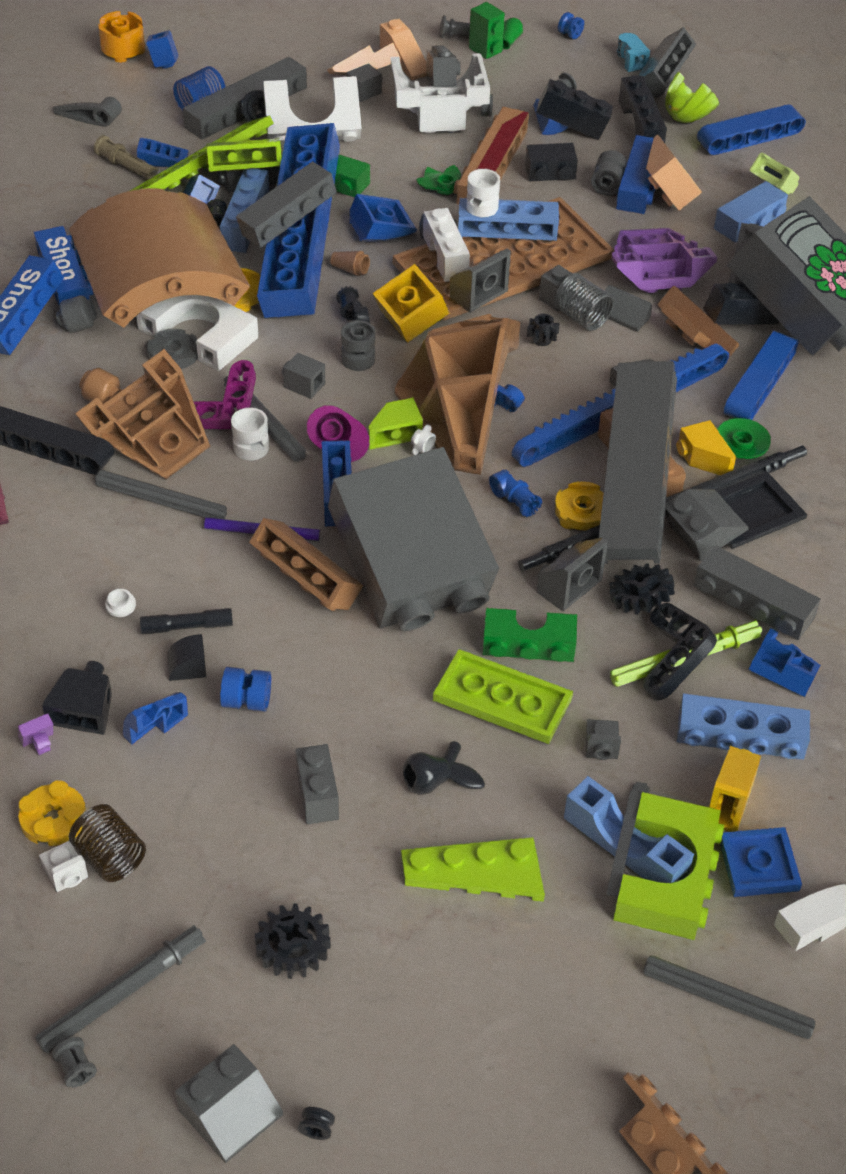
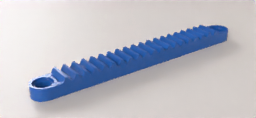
[511,344,729,467]

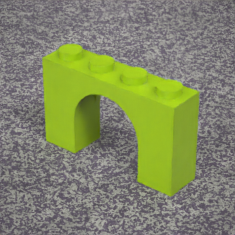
[613,792,724,940]

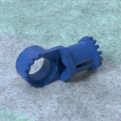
[494,384,525,412]
[489,469,543,517]

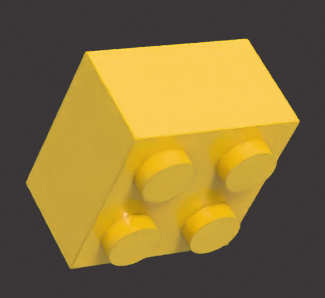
[372,264,450,343]

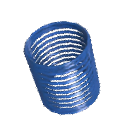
[173,66,226,111]

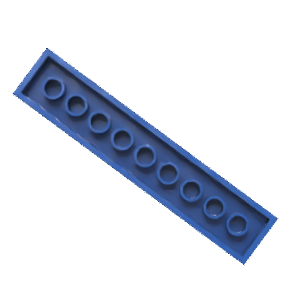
[257,123,340,318]

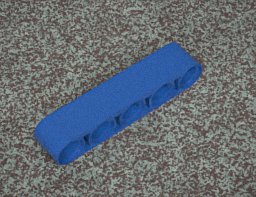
[697,104,806,155]
[723,331,799,420]

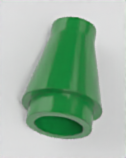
[503,18,523,50]

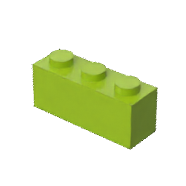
[206,138,282,171]

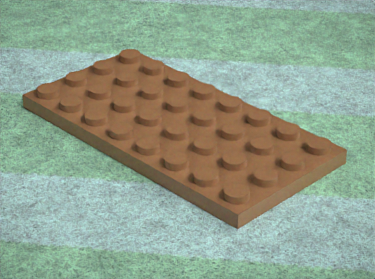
[392,197,614,321]

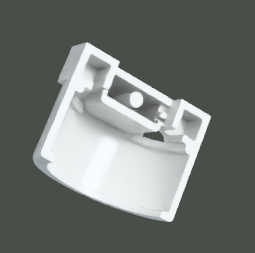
[391,53,490,133]

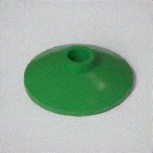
[717,418,771,459]

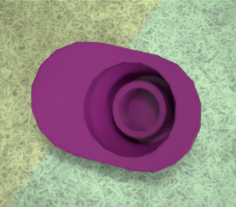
[307,405,369,462]

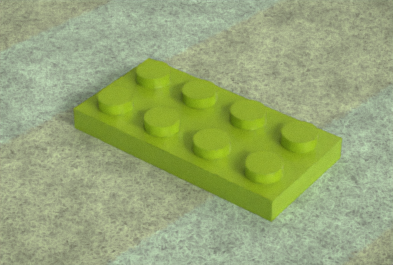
[433,649,573,744]

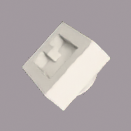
[39,841,88,892]

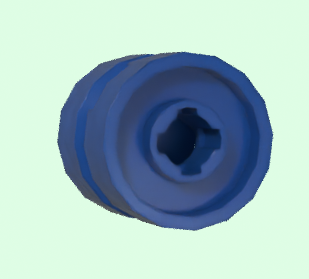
[220,667,272,712]

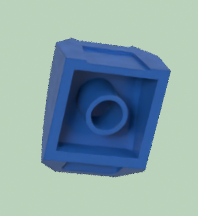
[349,194,417,242]

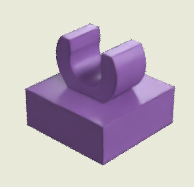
[18,713,53,755]

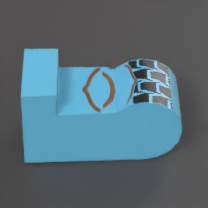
[617,33,650,72]

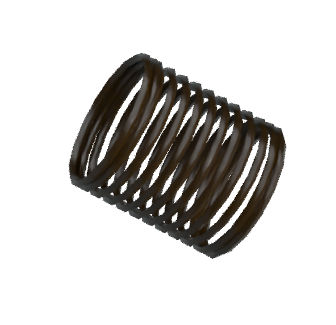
[68,804,146,882]

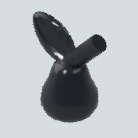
[403,741,485,795]

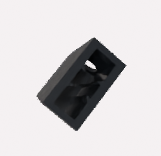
[42,661,112,735]

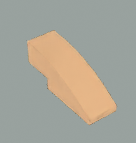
[327,43,401,75]

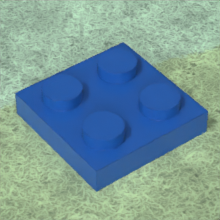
[720,827,802,897]

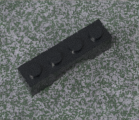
[619,75,667,143]

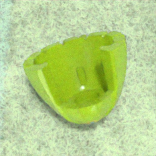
[665,72,719,123]

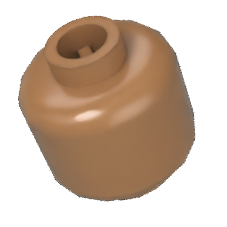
[79,368,122,404]

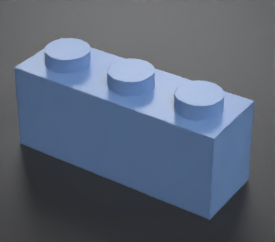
[714,181,788,243]

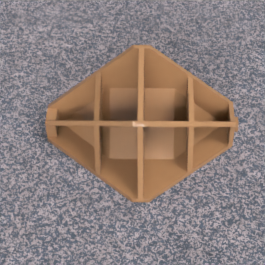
[395,314,520,475]

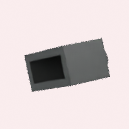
[296,744,339,824]

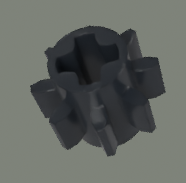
[527,313,560,346]

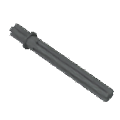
[35,925,206,1053]

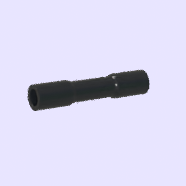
[140,608,233,635]

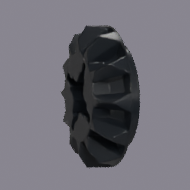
[241,90,266,122]

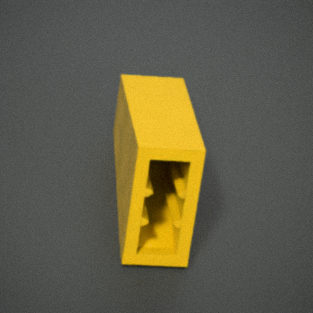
[709,746,761,832]

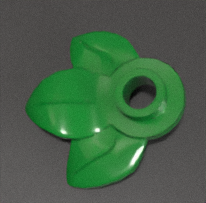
[416,165,461,195]

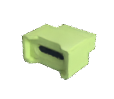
[750,152,800,195]

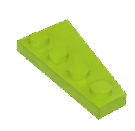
[401,837,545,902]

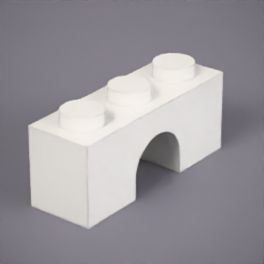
[423,208,470,282]

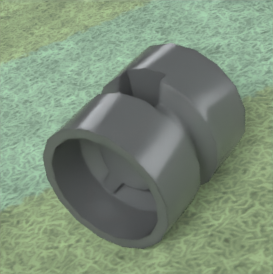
[591,150,627,195]
[341,320,376,371]

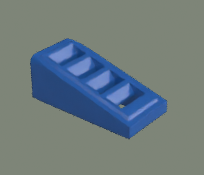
[137,138,189,167]

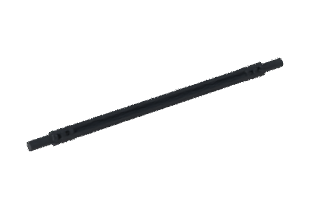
[518,445,807,572]

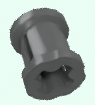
[52,1037,97,1088]

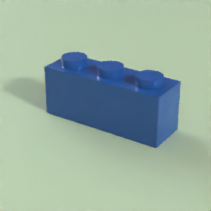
[322,441,352,527]

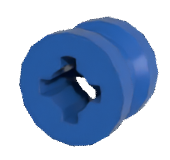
[558,12,585,39]

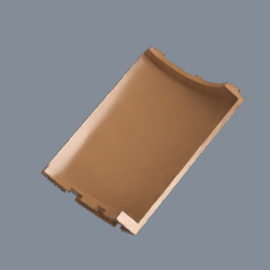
[69,188,250,328]

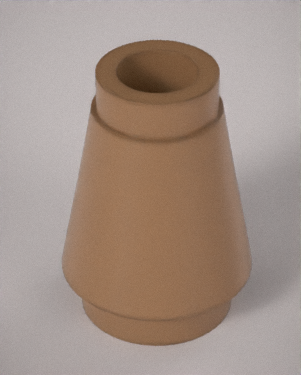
[331,251,370,276]

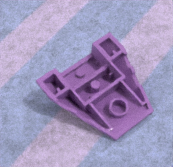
[612,228,717,293]

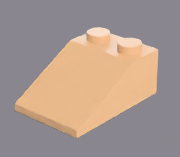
[646,134,702,211]

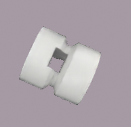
[466,169,500,217]
[231,408,269,461]

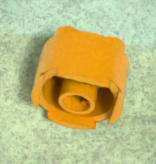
[98,11,145,62]

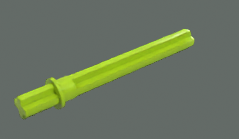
[610,620,762,687]

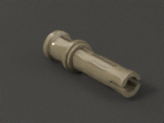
[94,135,158,180]

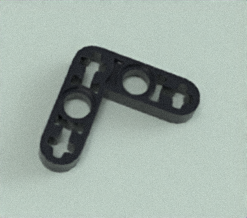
[643,603,717,701]

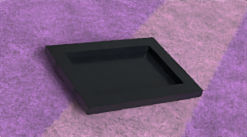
[717,471,808,549]

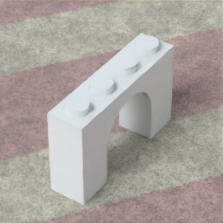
[264,76,362,146]
[136,295,258,371]

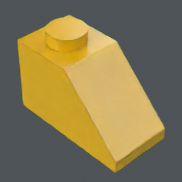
[676,420,736,476]

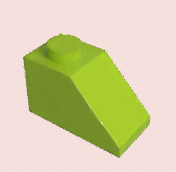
[368,398,423,450]

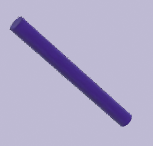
[204,517,320,541]

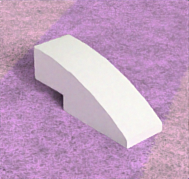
[774,884,846,951]

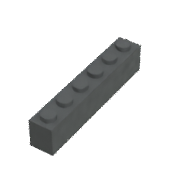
[183,57,307,140]

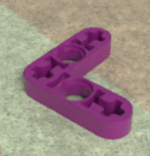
[193,360,256,429]

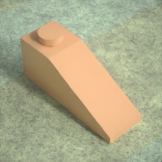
[380,19,427,80]

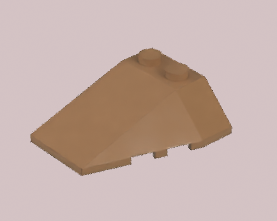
[75,349,210,480]

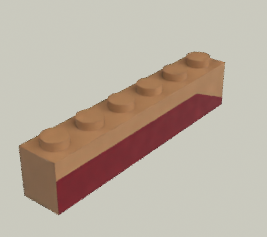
[454,107,529,205]

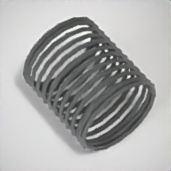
[554,273,614,331]

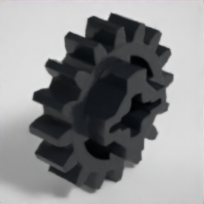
[609,563,675,614]
[254,903,331,979]

